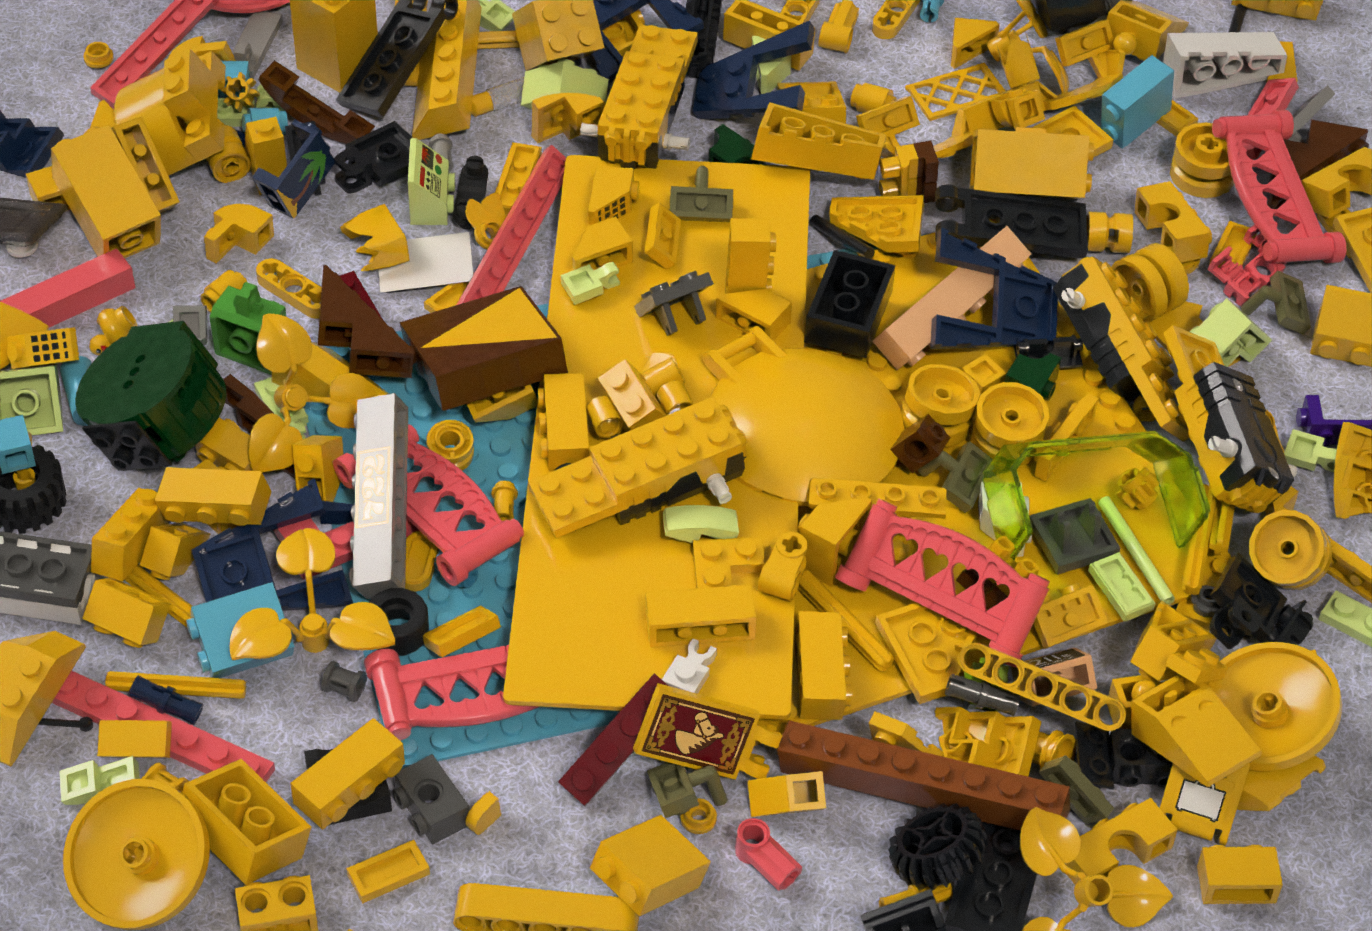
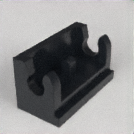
[860,889,947,931]

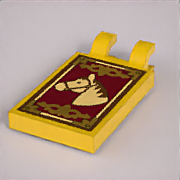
[633,683,782,780]

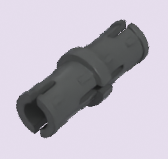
[945,673,1020,716]

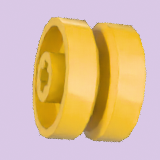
[1170,122,1234,198]
[1111,243,1189,323]
[901,364,980,447]
[970,382,1049,468]
[1249,510,1332,590]

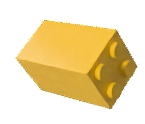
[289,0,378,93]
[512,0,604,71]
[51,124,161,258]
[969,129,1094,199]

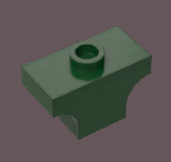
[708,124,767,165]
[1005,353,1061,401]

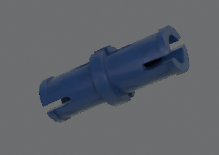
[128,675,204,725]

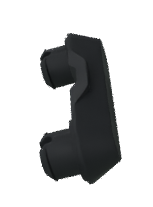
[453,156,489,229]

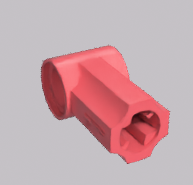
[735,818,802,891]

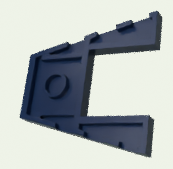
[592,0,704,84]
[692,21,815,119]
[930,228,1058,349]
[192,479,353,611]

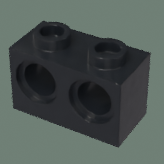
[1110,729,1173,788]

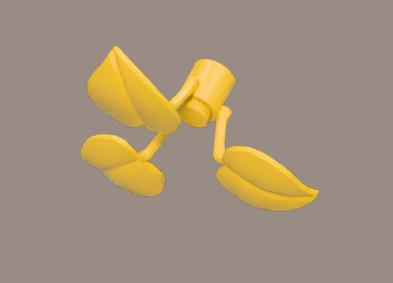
[986,0,1070,94]
[248,314,379,473]
[230,528,395,660]
[1020,807,1173,931]

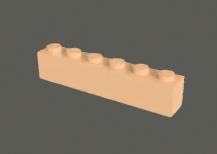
[872,226,1032,370]

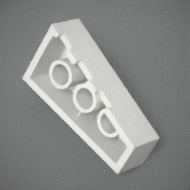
[1163,32,1287,99]

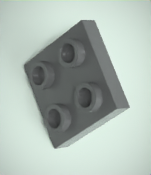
[634,271,714,336]
[1028,498,1121,575]

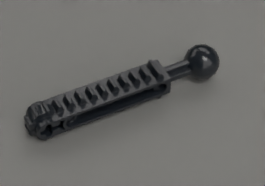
[686,0,723,78]

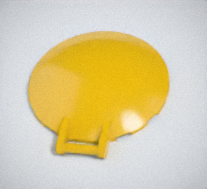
[702,326,905,506]

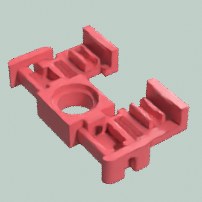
[1207,224,1288,306]

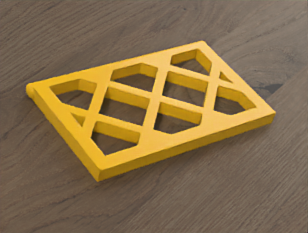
[905,62,1005,121]

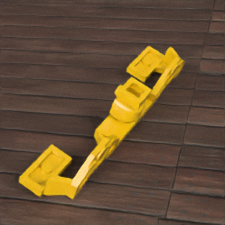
[856,19,1126,158]

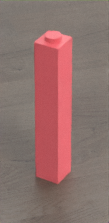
[0,248,135,327]

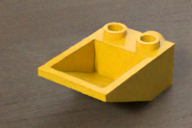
[1107,0,1189,61]
[777,81,846,123]
[1131,674,1261,787]

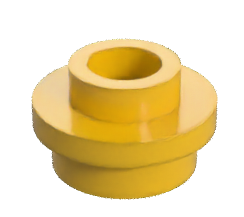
[83,42,114,68]
[680,798,717,834]

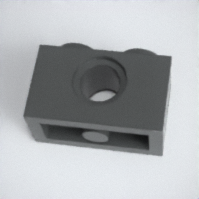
[392,754,469,845]

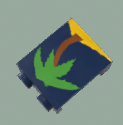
[252,119,335,219]

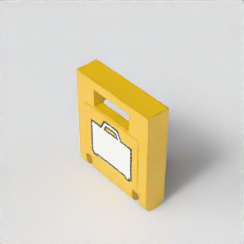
[1160,762,1251,846]

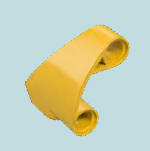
[586,353,693,438]

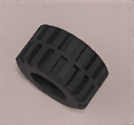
[0,445,67,534]

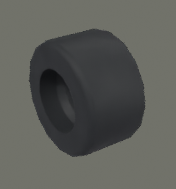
[369,588,429,656]

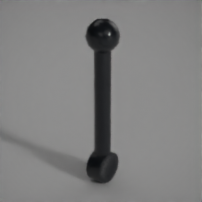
[38,717,93,732]

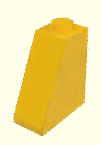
[245,117,287,196]

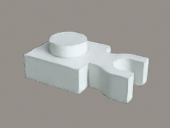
[662,639,717,694]

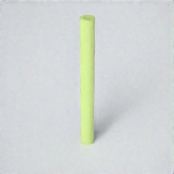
[1098,496,1175,605]

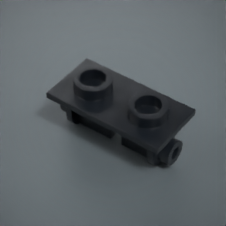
[1013,335,1083,369]
[1260,600,1313,645]
[1075,721,1114,790]

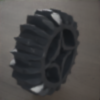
[888,803,988,891]

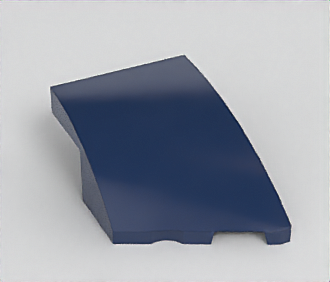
[0,110,64,178]

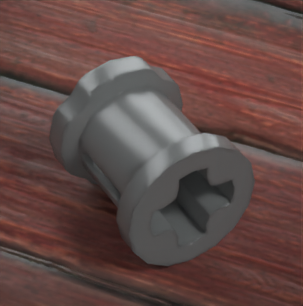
[321,661,367,702]

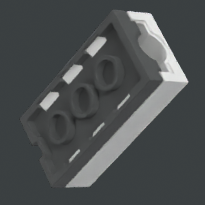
[0,531,99,625]

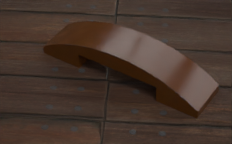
[258,60,375,144]

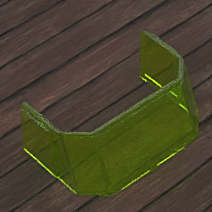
[982,431,1211,560]

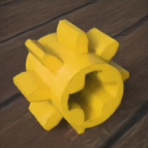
[220,72,260,112]
[1116,468,1160,509]

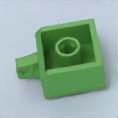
[210,282,287,375]

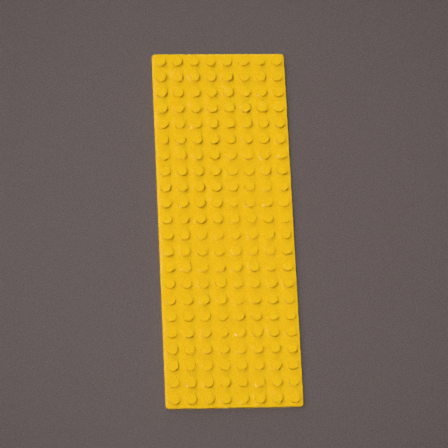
[503,155,810,720]

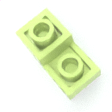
[663,505,739,543]

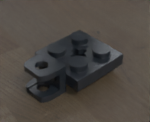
[334,121,413,194]
[1209,552,1287,649]

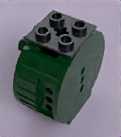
[75,321,226,471]

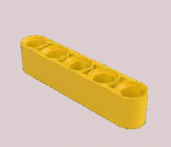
[958,643,1126,731]
[453,883,639,931]

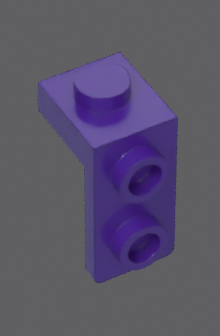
[1296,395,1372,446]

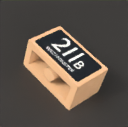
[1011,647,1097,707]

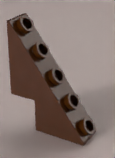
[1267,119,1369,209]
[318,265,418,378]

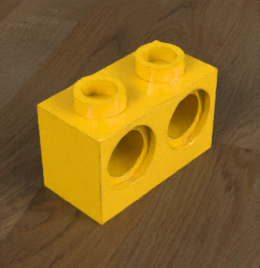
[235,875,318,931]

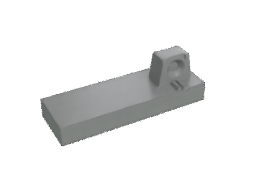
[232,11,283,79]
[1288,85,1335,143]

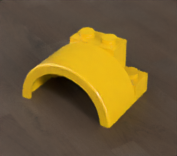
[114,48,226,176]

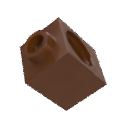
[890,414,950,473]

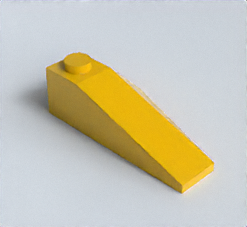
[272,341,389,405]

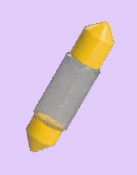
[471,77,524,117]

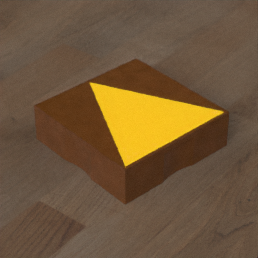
[399,286,568,411]

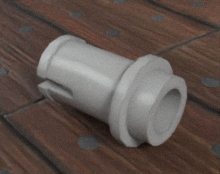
[428,134,453,171]

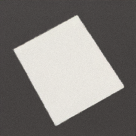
[378,232,474,293]

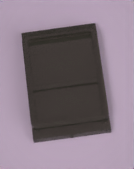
[0,198,68,247]

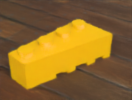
[751,102,887,180]

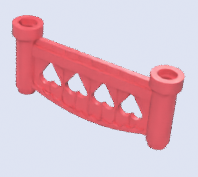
[1212,110,1346,263]
[333,424,524,586]
[835,498,1050,668]
[364,645,539,740]

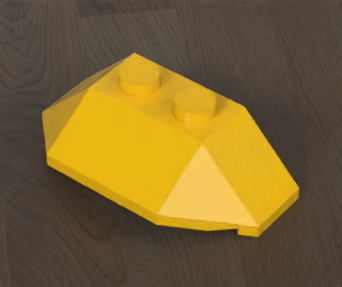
[0,631,86,767]

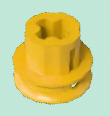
[1032,730,1076,769]

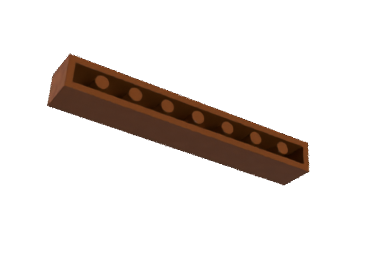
[777,720,1070,831]

